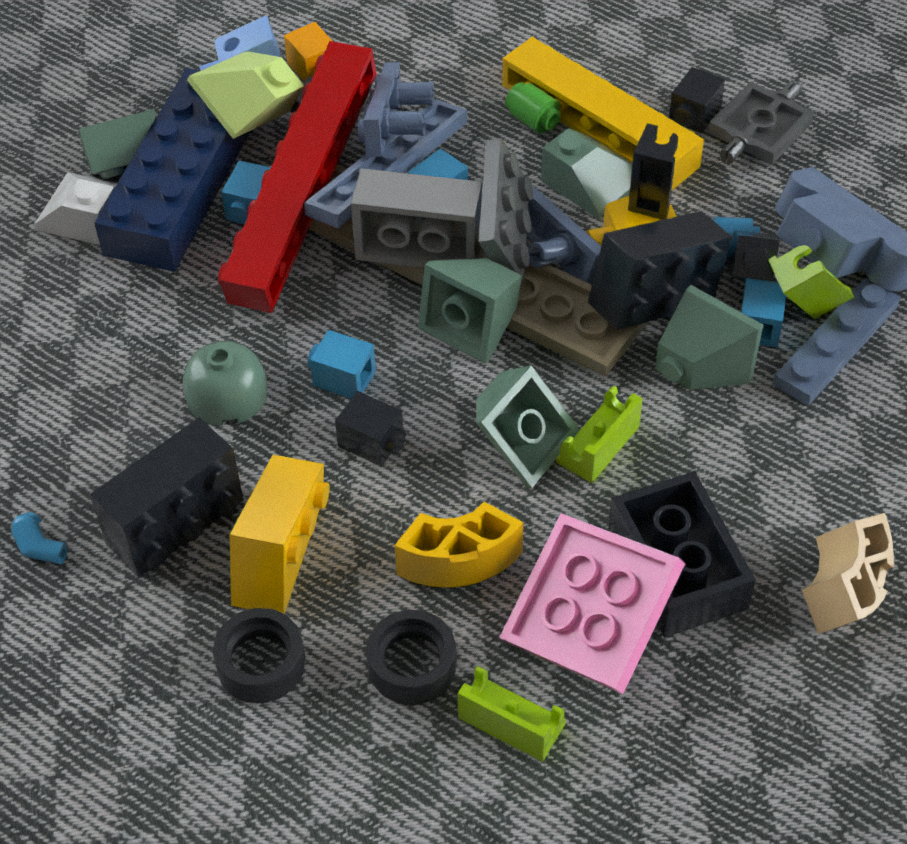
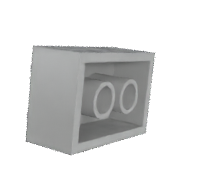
[351,168,482,268]

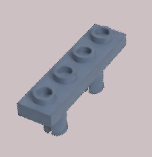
[358,62,434,157]
[527,185,601,285]

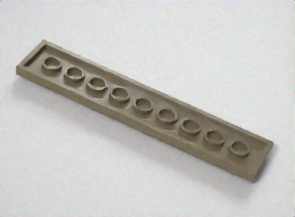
[309,164,648,377]

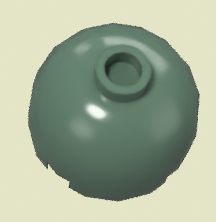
[183,341,268,425]

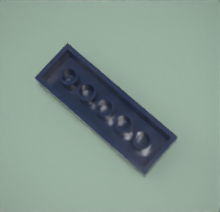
[94,68,252,272]

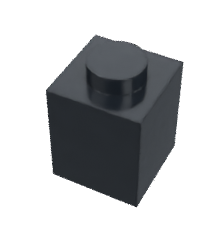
[669,67,725,134]
[728,230,780,281]
[335,391,406,467]

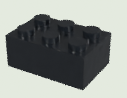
[587,211,732,330]
[90,417,244,578]
[608,471,756,638]

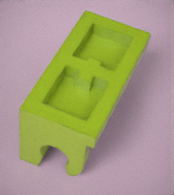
[768,245,854,319]
[556,386,643,483]
[458,666,566,762]

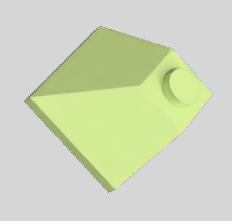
[187,51,304,139]

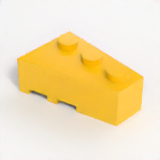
[229,455,330,614]

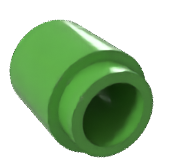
[505,82,561,134]

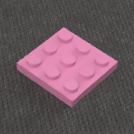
[499,513,685,694]

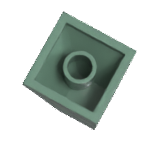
[78,109,156,180]
[541,128,632,219]
[418,258,522,364]
[655,285,763,390]
[476,365,580,488]

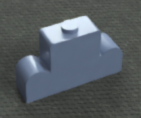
[775,167,907,292]

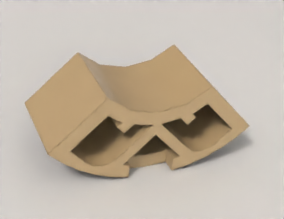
[802,513,894,634]

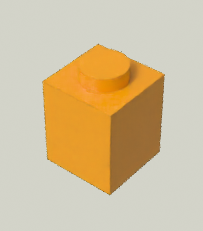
[284,22,332,81]

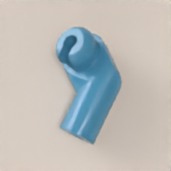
[11,512,68,565]

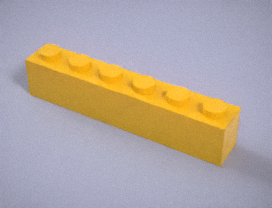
[502,37,704,190]

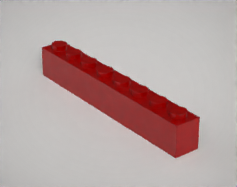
[218,41,377,313]

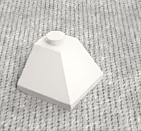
[34,172,117,245]

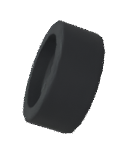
[212,608,306,703]
[366,609,457,705]

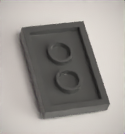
[479,138,533,284]

